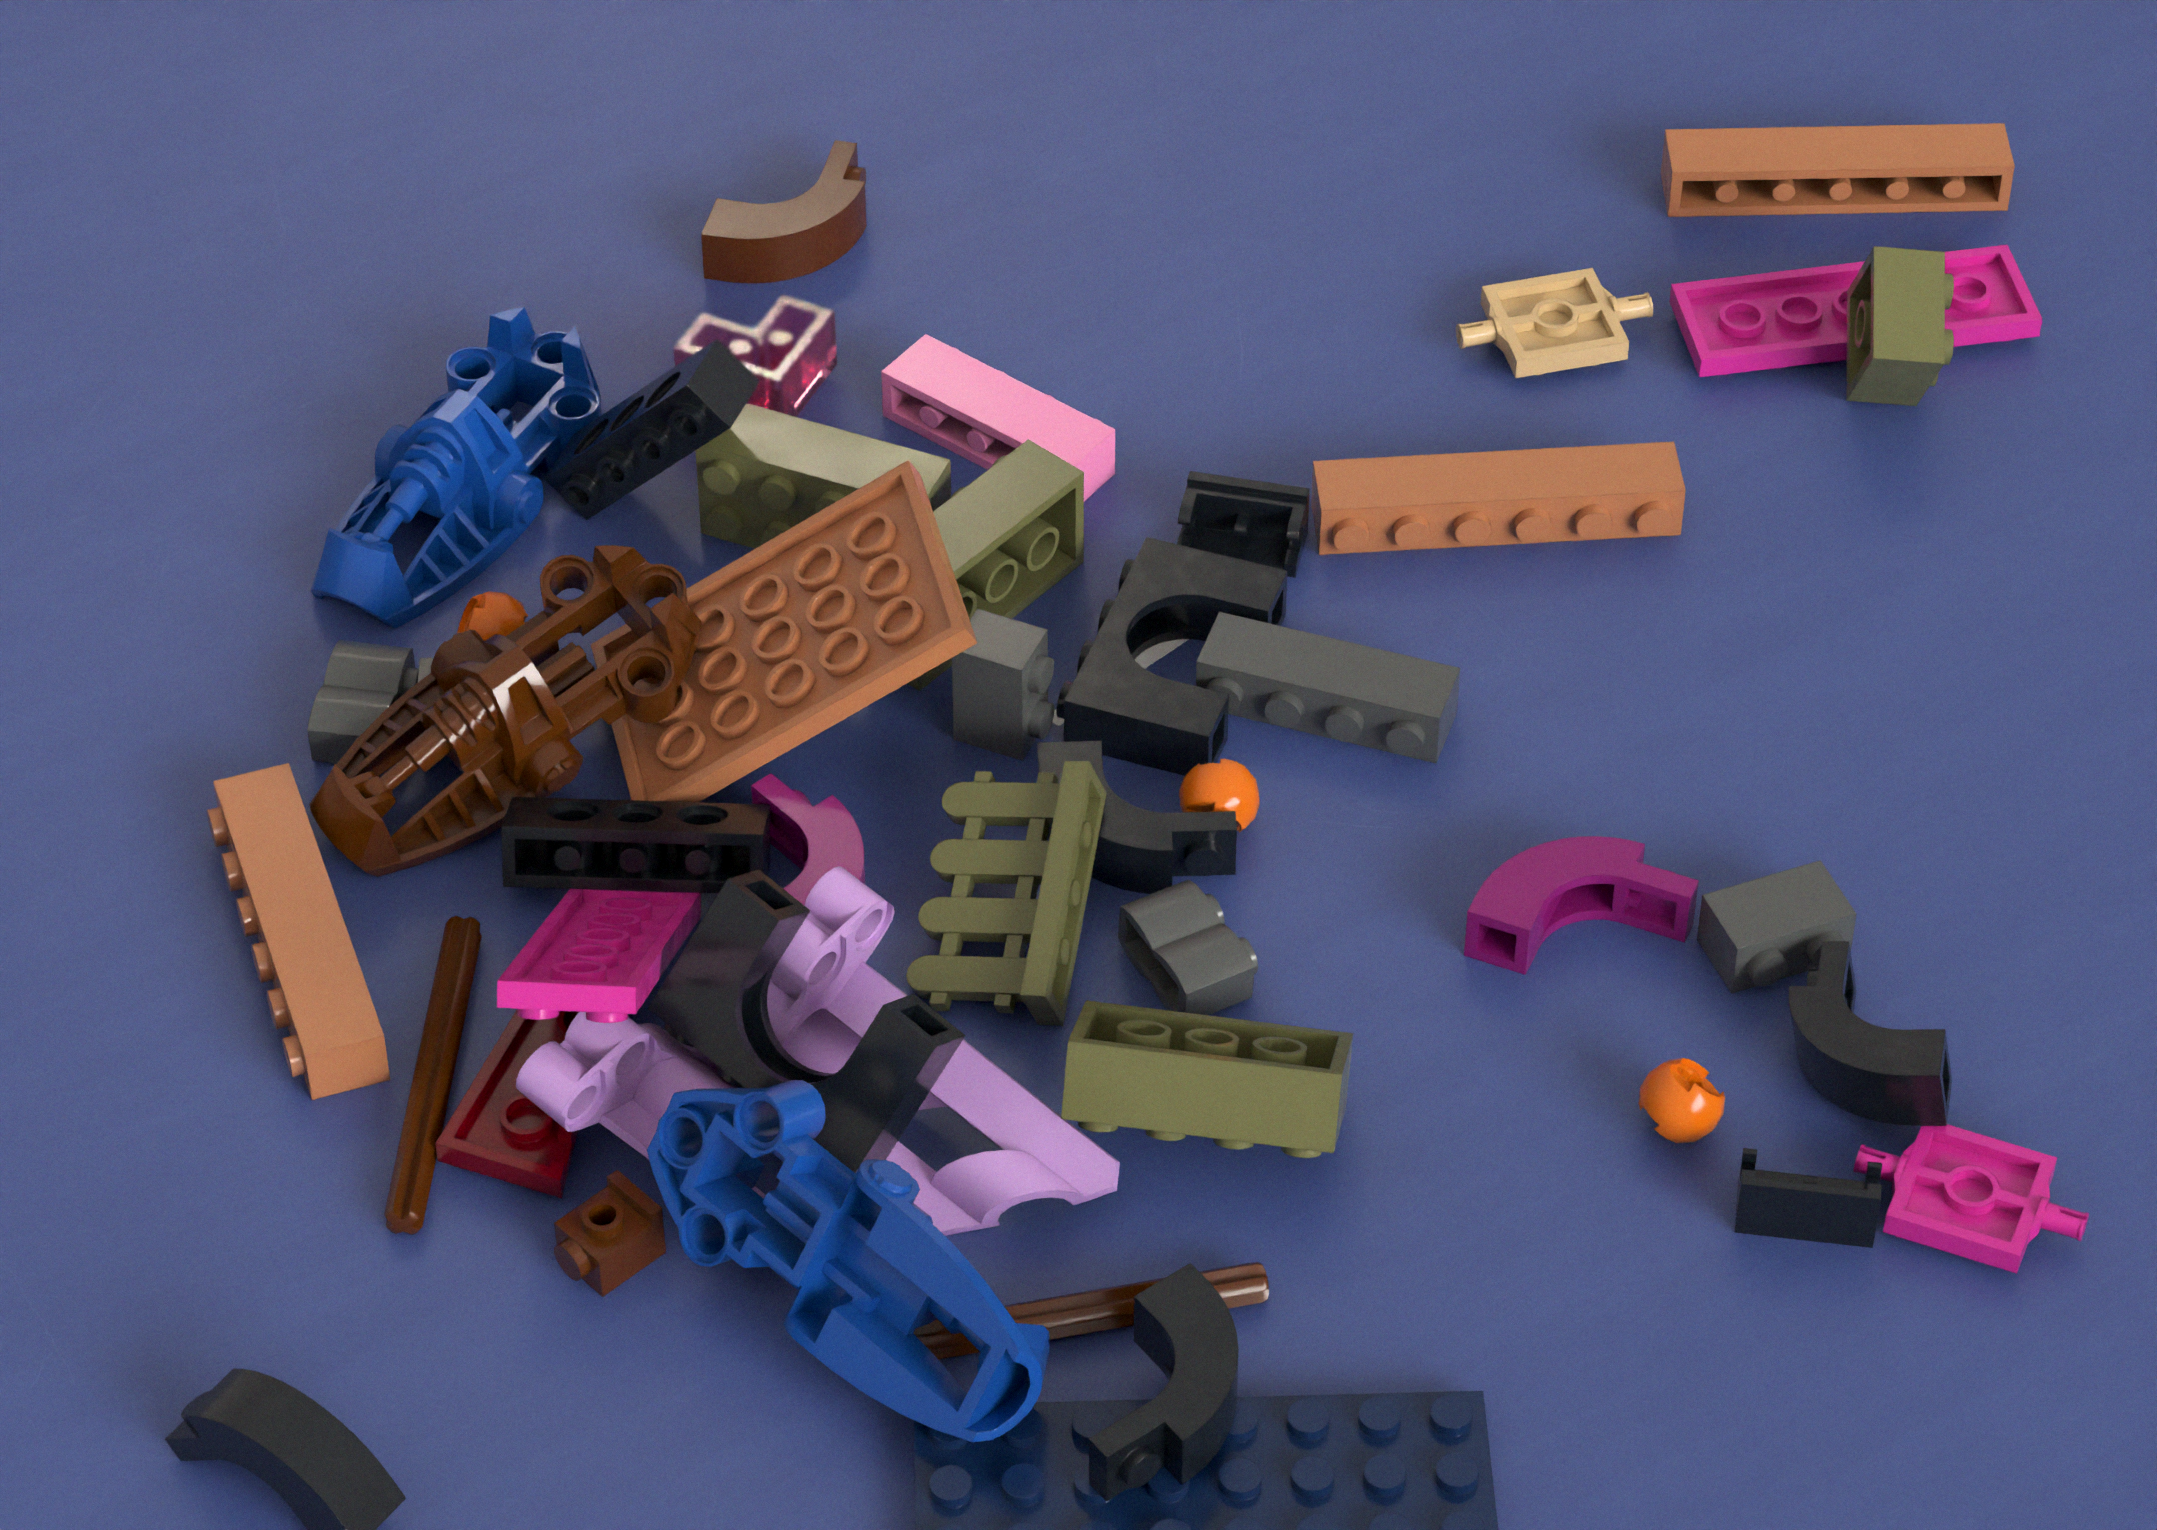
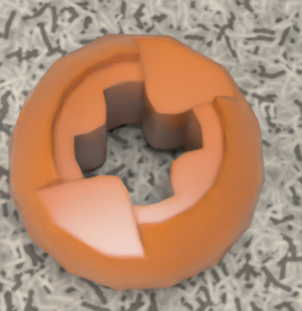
[457,591,528,641]
[1179,758,1260,832]
[1638,1058,1725,1143]

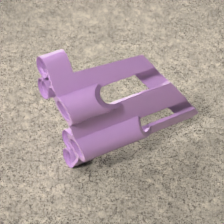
[516,866,1120,1236]

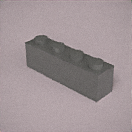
[1196,612,1460,763]

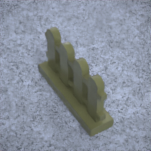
[906,761,1107,1026]

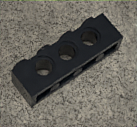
[544,339,760,520]
[501,797,770,893]

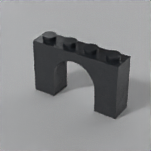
[1056,537,1287,776]
[648,870,965,1174]

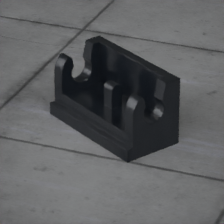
[1177,471,1310,578]
[1734,1148,1882,1248]

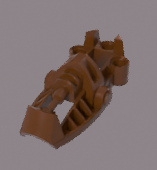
[309,545,702,877]

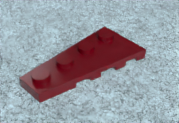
[435,1010,579,1198]

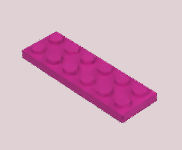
[1669,245,2042,377]
[497,889,701,1023]

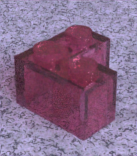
[673,294,837,417]

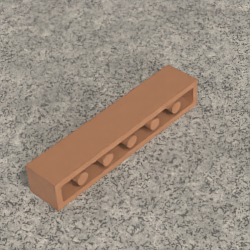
[1661,123,2015,217]
[1311,441,1686,555]
[206,763,390,1100]

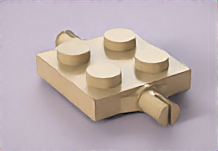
[1456,268,1653,378]

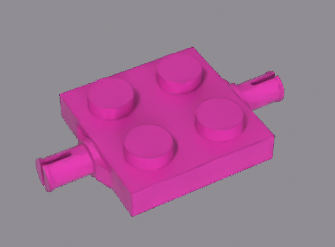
[1853,1124,2089,1274]

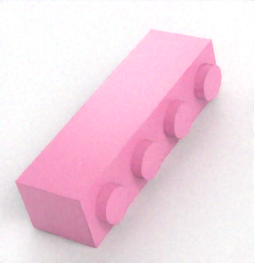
[881,334,1115,501]

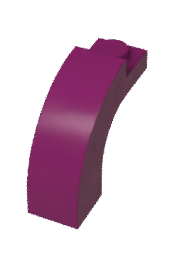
[751,773,865,905]
[1464,836,1699,975]

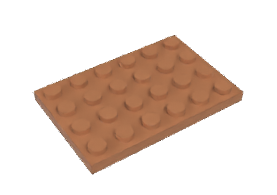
[590,460,977,802]

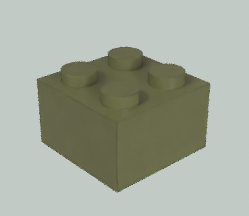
[1846,246,1954,406]

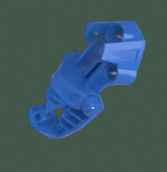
[311,307,602,629]
[647,1080,1050,1442]

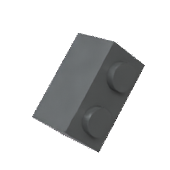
[952,609,1055,761]
[1697,860,1856,994]

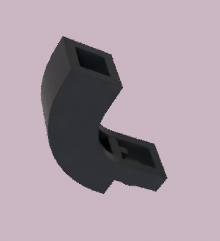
[1037,741,1237,894]
[1789,941,1952,1126]
[1089,1263,1239,1502]
[165,1368,406,1530]

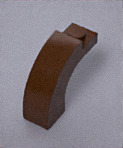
[701,140,867,284]

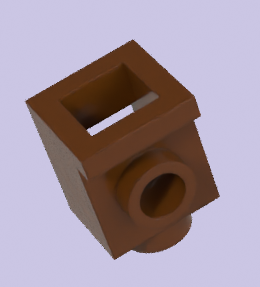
[554,1170,666,1297]

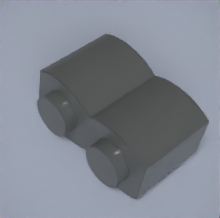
[307,640,419,763]
[1118,880,1258,1015]

